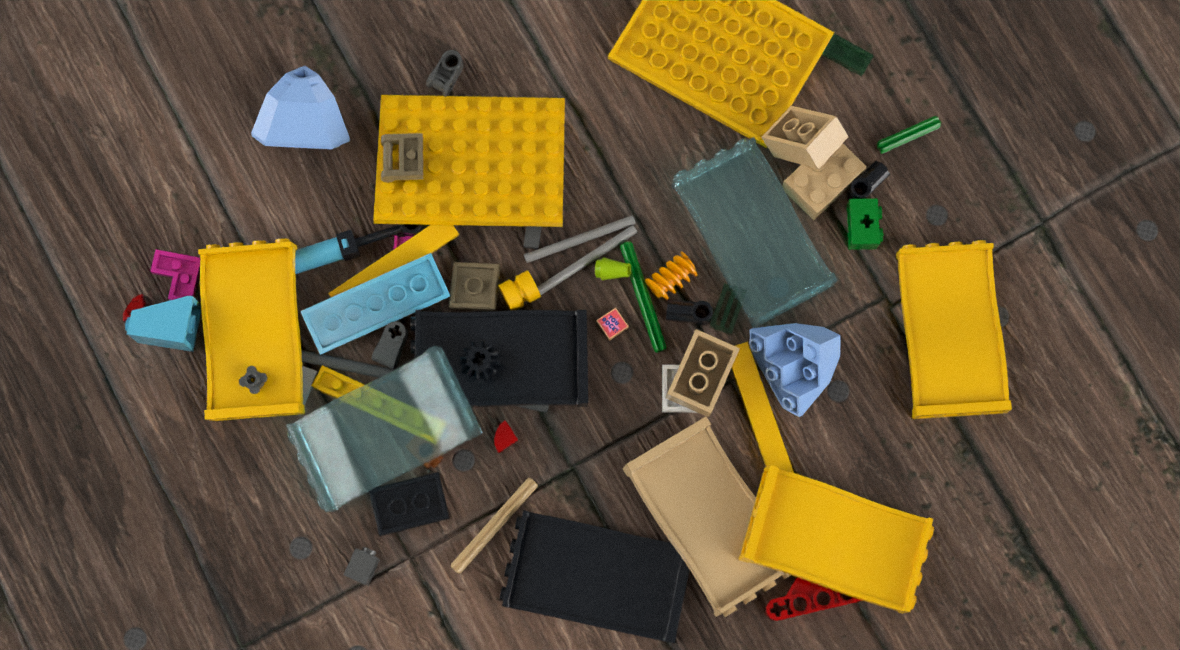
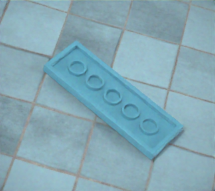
[300,253,450,355]

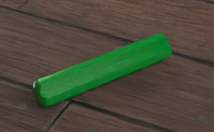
[876,116,941,154]

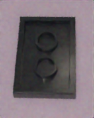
[369,472,450,537]

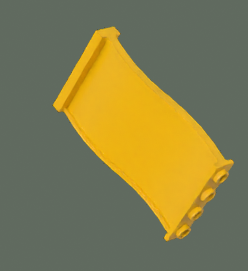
[198,238,305,421]
[896,240,1012,419]
[739,465,934,614]

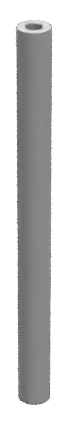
[524,215,636,263]
[538,225,638,295]

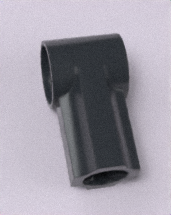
[846,160,890,200]
[666,299,713,326]

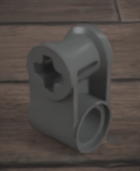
[426,50,463,97]
[371,321,408,369]

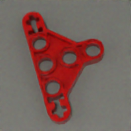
[765,577,863,621]

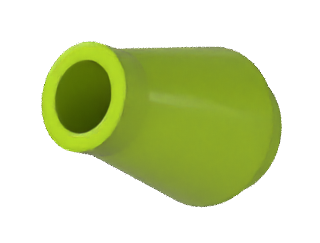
[595,257,631,281]

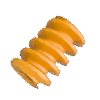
[645,251,698,300]

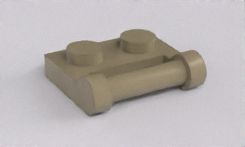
[381,133,424,183]

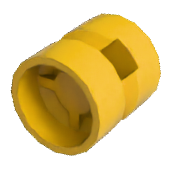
[498,270,541,311]

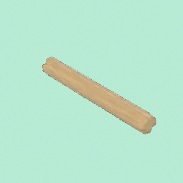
[451,478,538,574]

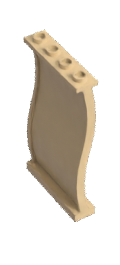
[623,417,791,617]

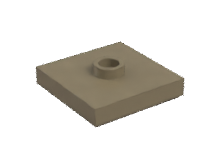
[449,262,501,311]

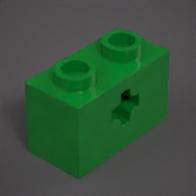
[846,198,883,250]

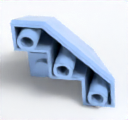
[251,66,350,149]
[749,323,840,417]

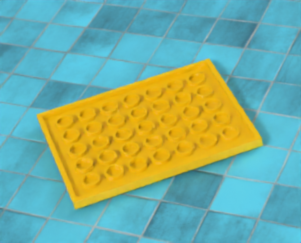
[608,0,834,148]
[373,95,565,227]

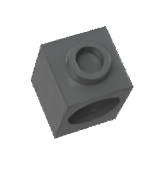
[343,546,380,586]

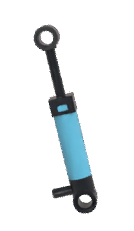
[295,224,425,274]

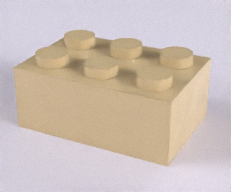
[761,106,848,169]
[781,143,867,220]
[666,329,740,417]

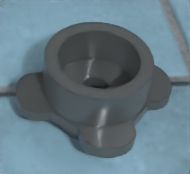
[239,366,267,394]

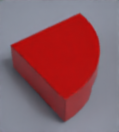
[123,294,146,323]
[494,420,518,454]

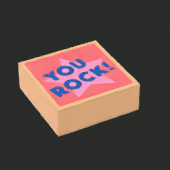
[596,308,629,341]

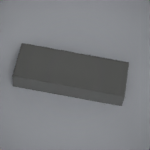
[523,226,542,250]

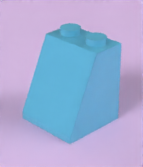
[125,296,201,352]

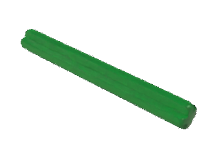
[620,241,667,353]

